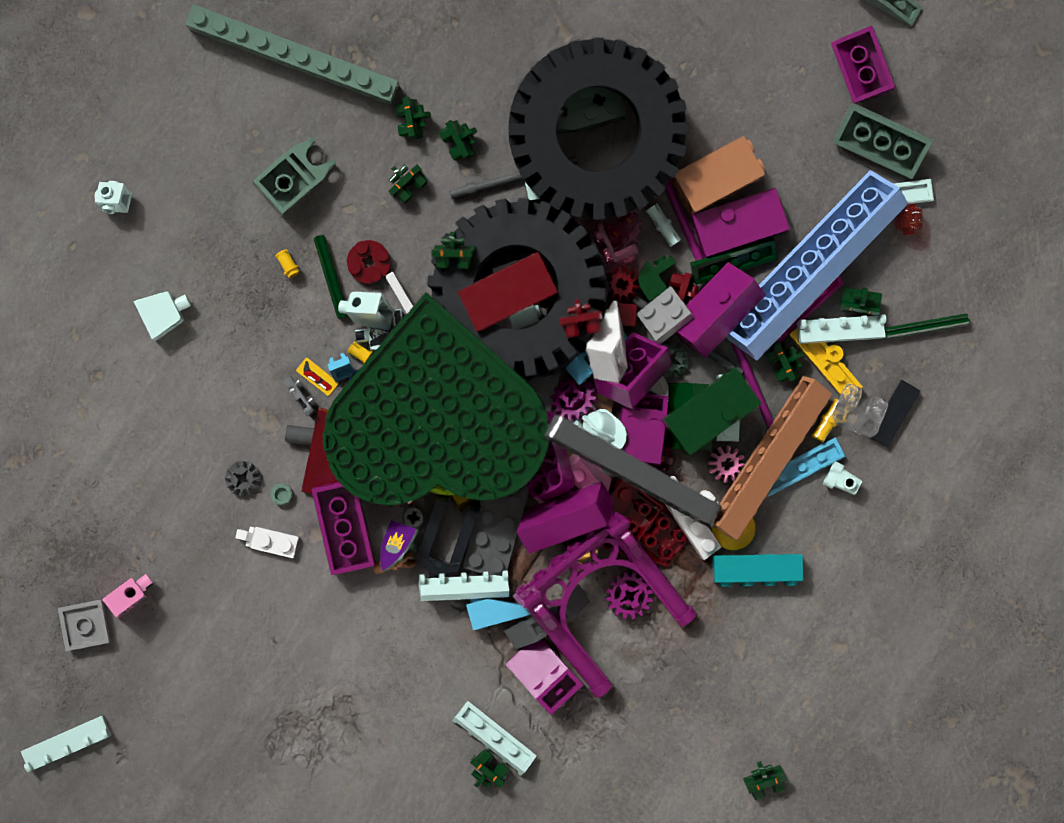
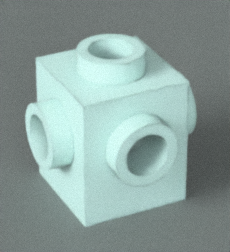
[95,181,132,214]

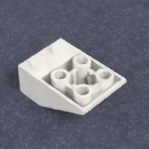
[586,301,628,384]

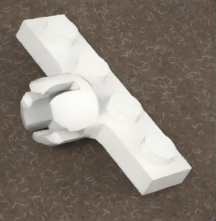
[665,476,721,560]

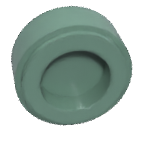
[270,483,293,505]

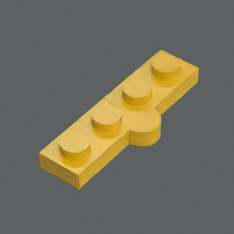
[789,328,863,401]

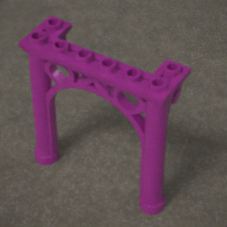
[513,511,697,698]

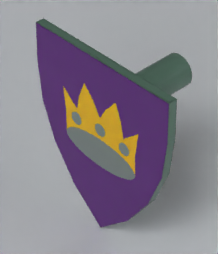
[380,520,419,572]

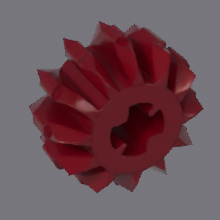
[607,267,640,303]

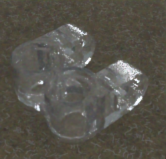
[832,383,888,437]

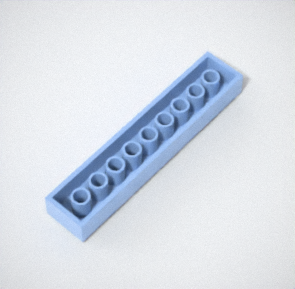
[726,170,908,361]

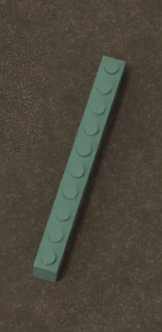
[185,4,399,106]

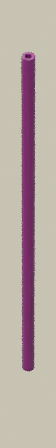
[665,180,774,429]

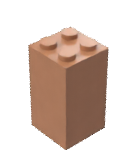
[671,136,766,217]

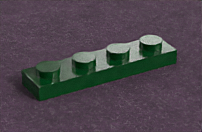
[690,237,777,285]

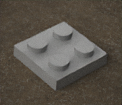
[636,286,694,345]
[58,599,111,651]

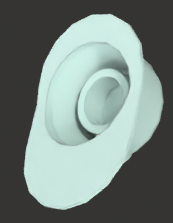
[582,409,627,449]

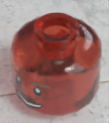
[895,203,923,235]

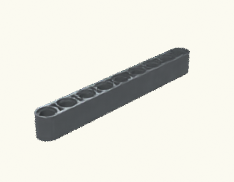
[545,415,722,527]

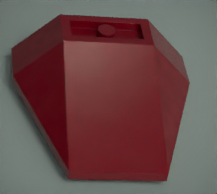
[601,479,688,567]

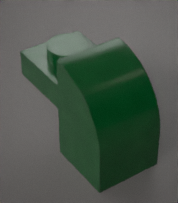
[638,255,676,303]

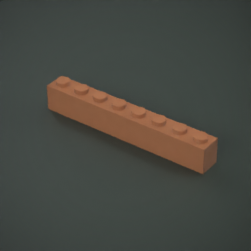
[713,376,832,540]

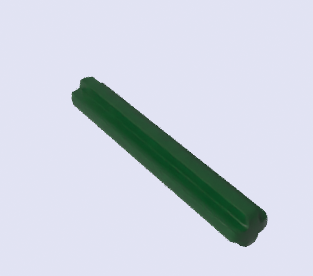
[314,235,348,319]
[884,313,970,339]

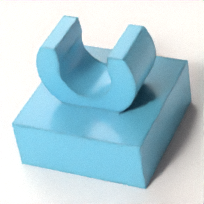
[327,353,354,383]

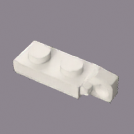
[235,527,299,558]

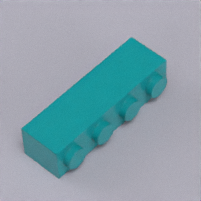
[712,554,803,587]

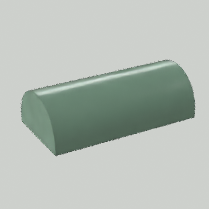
[833,102,933,179]

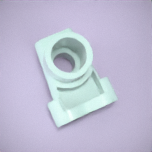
[823,461,862,495]

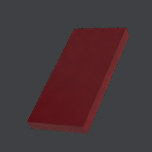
[458,252,558,332]
[301,408,339,494]

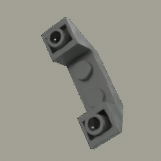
[504,584,590,649]

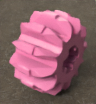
[708,446,745,483]

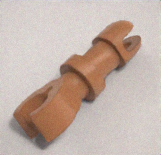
[373,552,416,574]

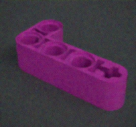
[528,410,575,500]

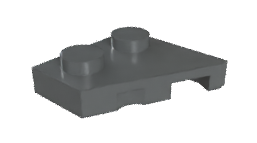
[283,376,318,417]

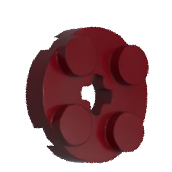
[347,240,391,284]

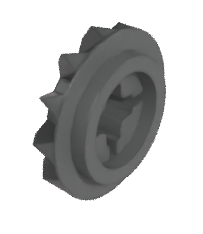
[225,461,261,496]

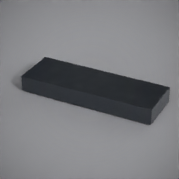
[868,380,920,447]

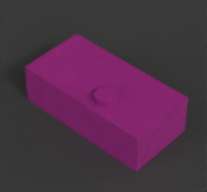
[690,188,790,258]
[674,262,766,358]
[517,481,614,554]
[311,482,376,575]

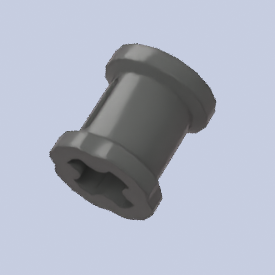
[404,508,424,528]

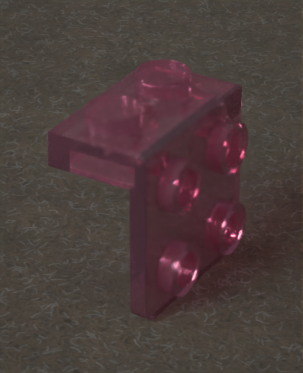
[593,221,639,268]

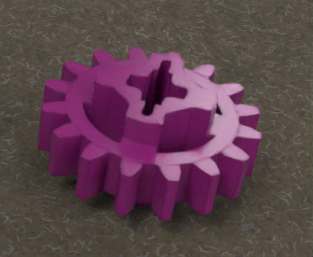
[550,376,599,423]
[605,571,653,619]

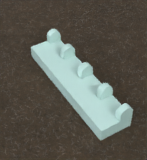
[796,314,886,344]
[419,571,509,601]
[452,701,536,776]
[21,715,112,772]

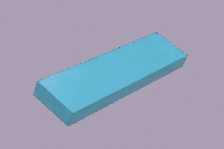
[767,437,846,497]

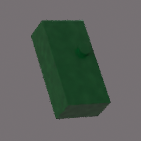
[661,367,762,456]

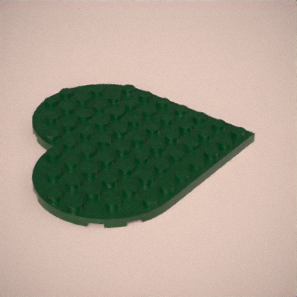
[323,292,549,505]

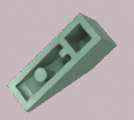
[865,0,922,26]

